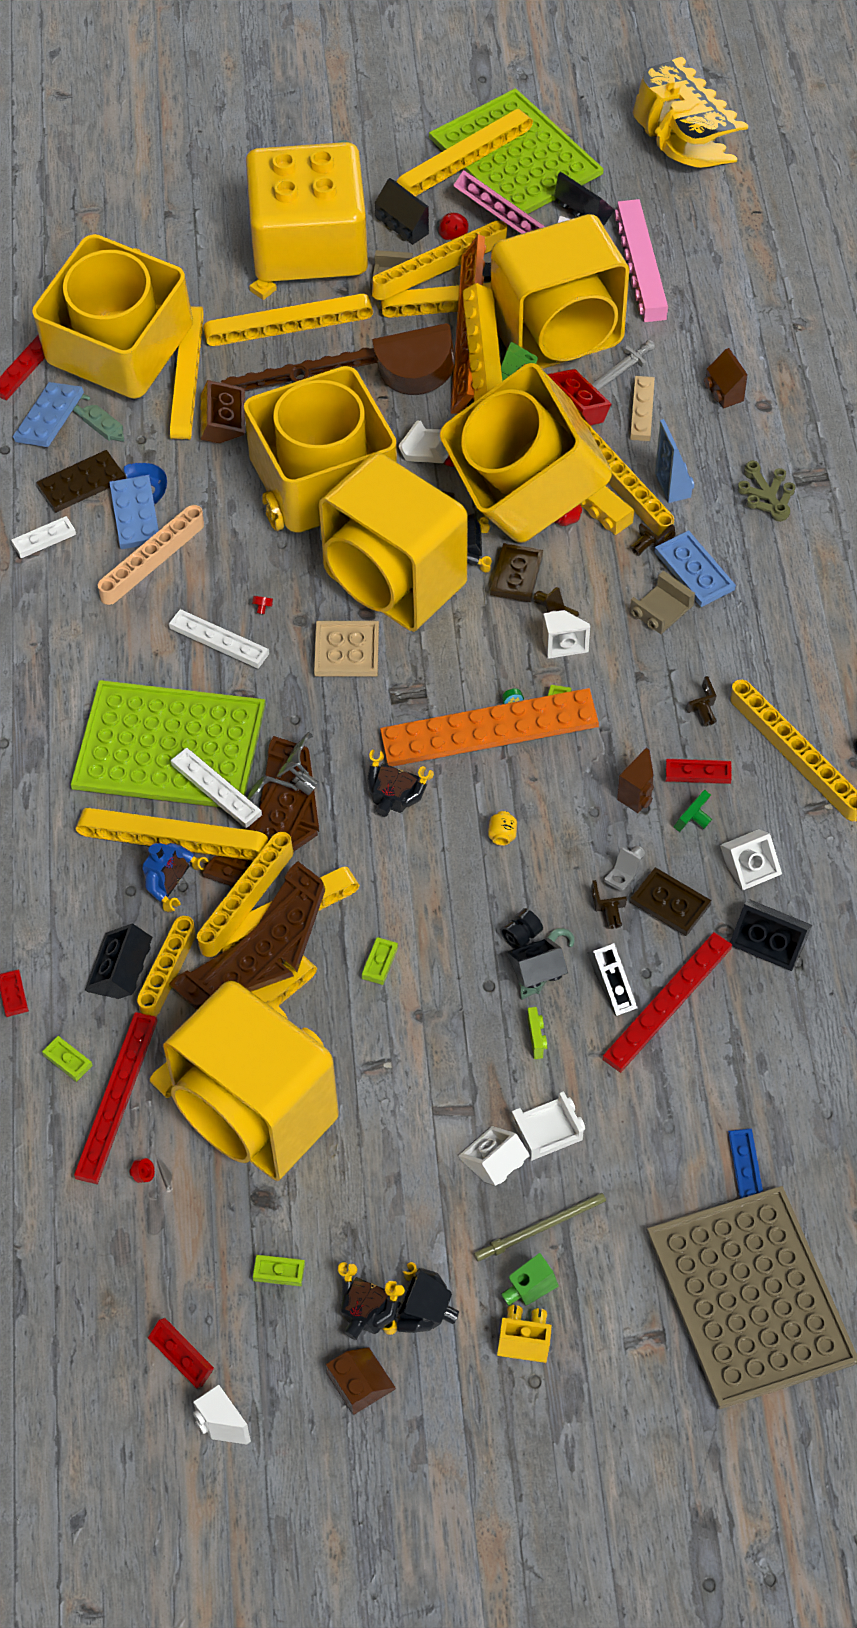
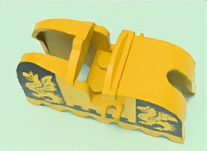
[633,57,748,168]

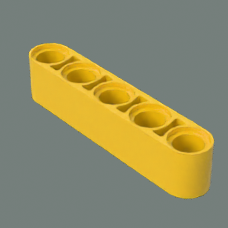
[137,916,196,1017]

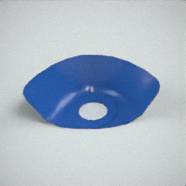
[124,463,167,504]

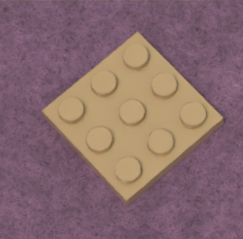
[314,621,379,676]

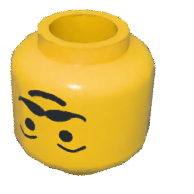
[488,811,517,845]

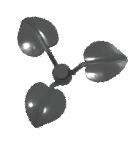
[247,732,318,801]

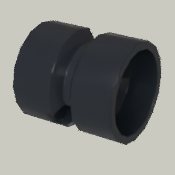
[500,908,543,949]

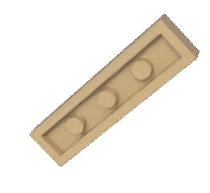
[630,376,655,441]

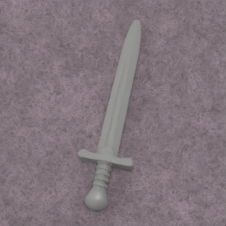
[592,340,655,391]

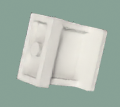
[399,420,449,463]
[511,1091,585,1161]

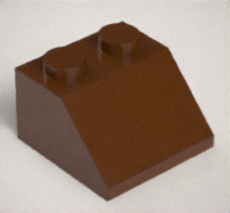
[704,348,748,409]
[617,748,654,813]
[326,1347,396,1415]

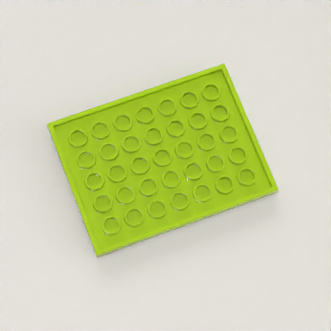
[429,88,604,214]
[71,680,266,807]

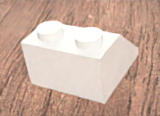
[542,610,590,659]
[720,829,782,890]
[459,1126,530,1186]
[193,1385,251,1445]

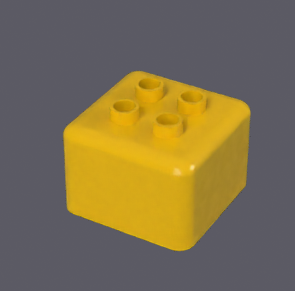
[246,142,368,281]
[491,214,629,369]
[32,234,193,399]
[440,363,612,543]
[244,366,397,532]
[319,452,467,632]
[163,981,339,1181]

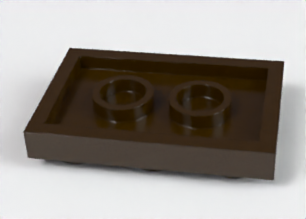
[490,543,543,602]
[630,867,712,936]

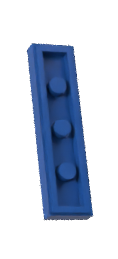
[728,1128,763,1199]

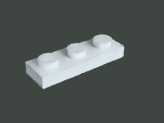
[11,516,76,558]

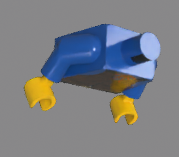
[142,843,209,912]

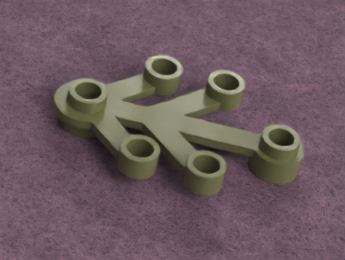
[738,460,796,522]

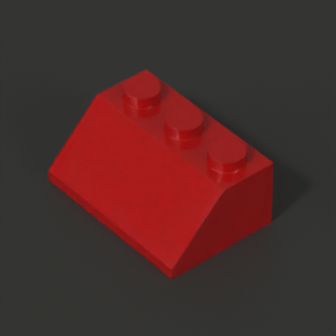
[547,369,612,426]

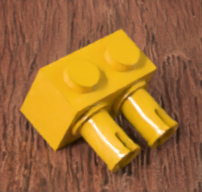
[497,1305,552,1363]

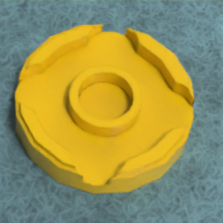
[262,491,284,531]

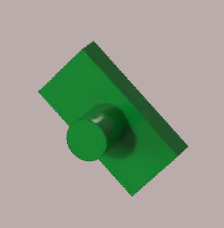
[673,790,712,832]

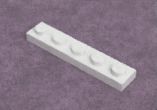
[169,609,269,669]
[171,748,262,828]

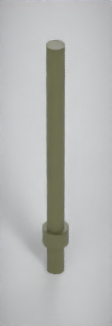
[474,1193,606,1262]

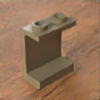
[630,571,695,634]

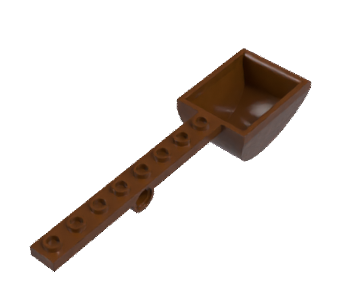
[221,323,455,395]

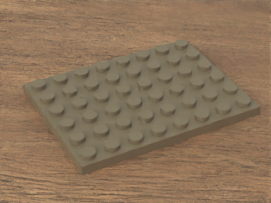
[647,1186,857,1410]

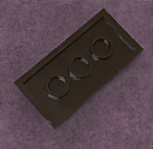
[36,450,126,513]

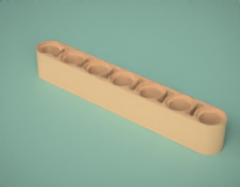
[98,505,204,605]

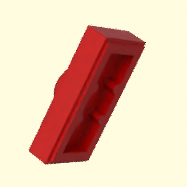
[0,969,29,1017]

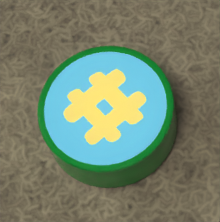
[502,688,524,704]

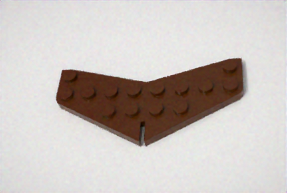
[203,736,319,887]
[169,861,325,1009]

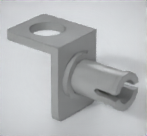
[604,846,645,891]

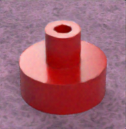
[252,596,273,614]
[129,1158,155,1183]

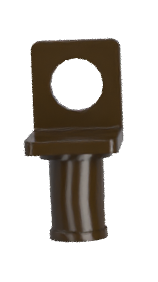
[630,523,676,556]
[533,587,579,617]
[686,676,717,727]
[591,880,627,929]

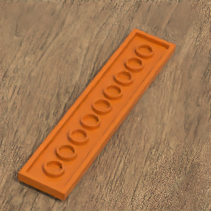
[450,234,486,414]
[380,688,599,767]

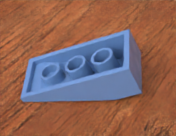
[655,419,694,503]

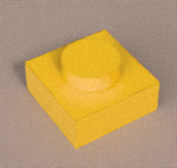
[250,279,277,300]

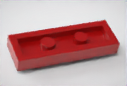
[666,759,732,784]
[148,1318,214,1389]

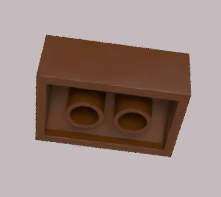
[200,380,245,444]

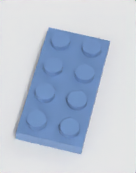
[13,382,84,447]
[110,475,159,549]
[655,530,736,607]

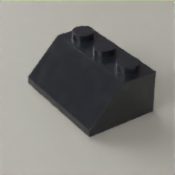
[554,171,615,226]
[374,178,429,245]
[730,899,812,971]
[85,923,153,999]

